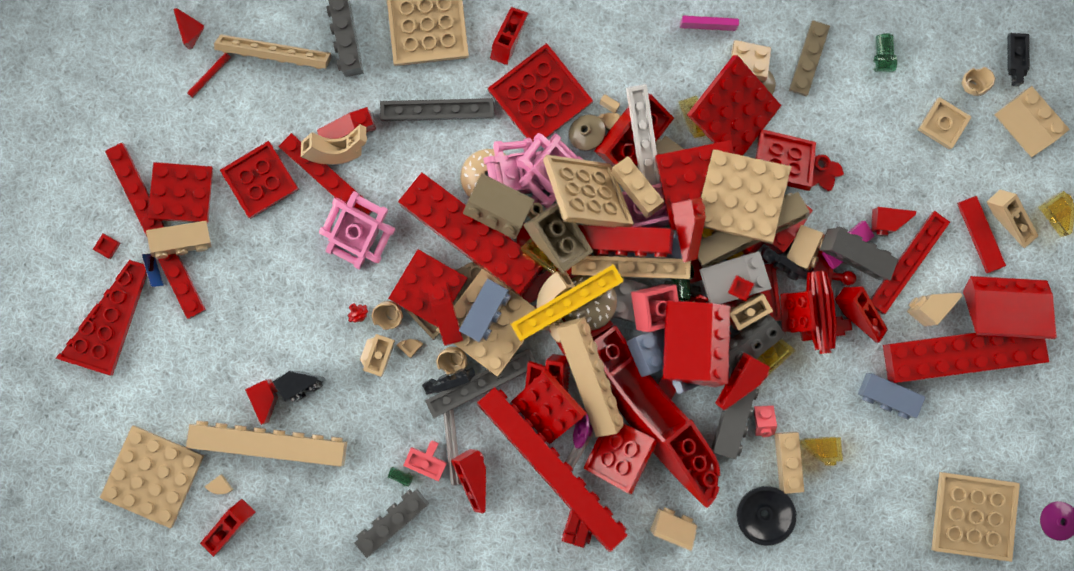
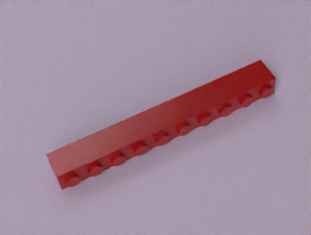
[477,387,628,552]

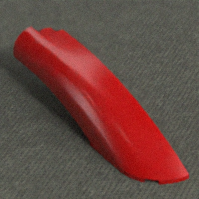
[593,325,721,508]

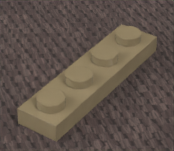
[789,20,830,97]

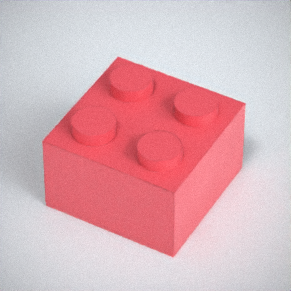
[631,284,678,332]

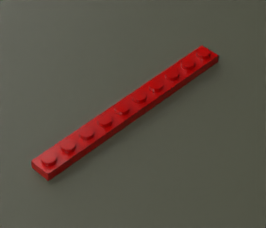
[105,142,206,319]

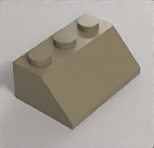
[463,173,535,239]

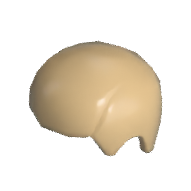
[962,67,995,96]
[371,301,403,330]
[436,347,468,375]

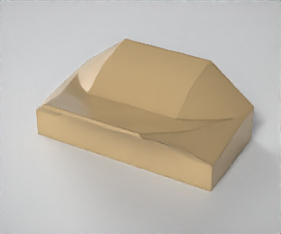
[360,334,395,377]

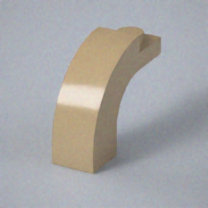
[301,125,367,164]
[537,271,575,343]

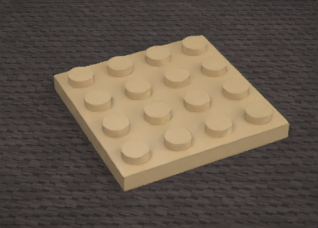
[387,0,469,66]
[701,149,791,244]
[543,155,634,227]
[436,268,537,377]
[100,425,204,529]
[931,472,1020,562]

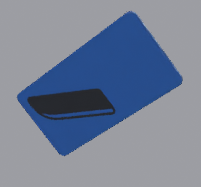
[142,254,164,287]

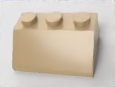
[994,86,1070,157]

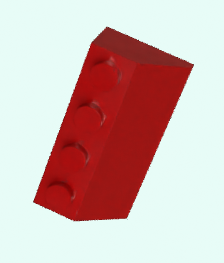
[594,93,674,167]

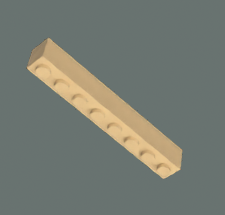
[186,420,348,466]

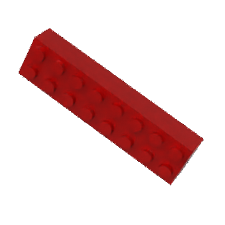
[398,172,544,297]
[882,332,1049,383]

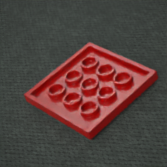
[487,43,593,142]
[687,55,782,156]
[655,140,734,231]

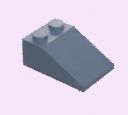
[626,328,665,377]

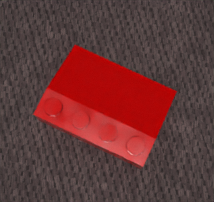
[963,276,1057,339]
[663,301,730,387]

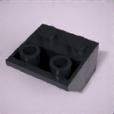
[272,371,326,403]

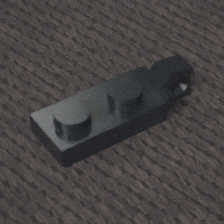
[1007,33,1030,86]
[761,247,809,281]
[422,368,476,395]

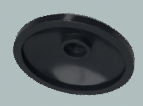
[736,486,797,546]

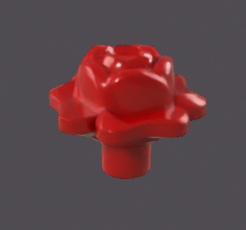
[347,303,368,323]

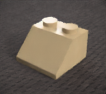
[907,293,963,327]
[650,507,697,551]

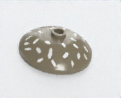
[564,275,617,331]

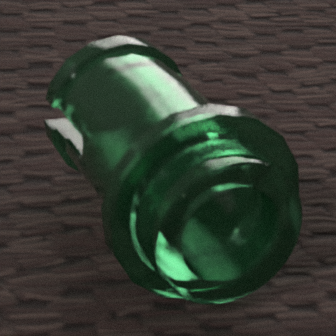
[387,467,414,487]

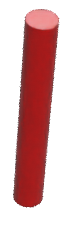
[187,53,231,98]

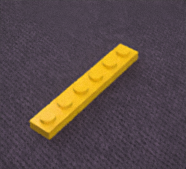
[511,264,624,341]

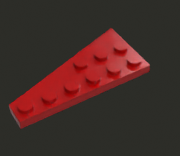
[55,260,147,376]

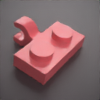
[403,440,447,481]

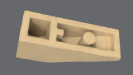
[986,189,1038,248]

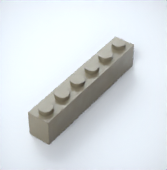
[697,192,810,269]

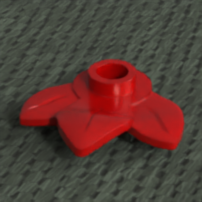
[812,154,844,191]

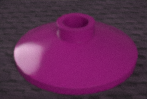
[573,410,593,449]
[1040,501,1074,541]

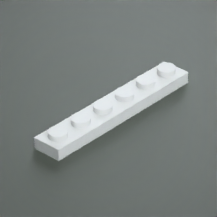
[626,84,660,185]

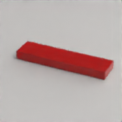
[957,196,1006,273]

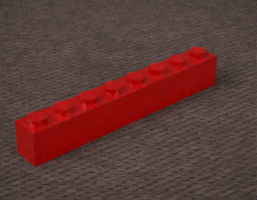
[517,223,674,258]

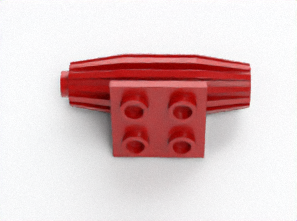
[786,271,837,354]

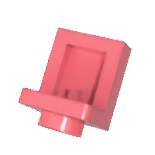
[753,406,777,437]

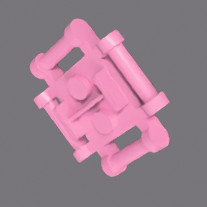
[516,133,583,209]
[483,138,546,205]
[319,191,395,270]

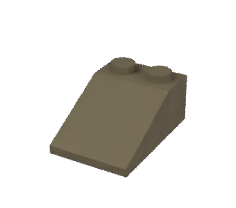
[523,203,593,273]

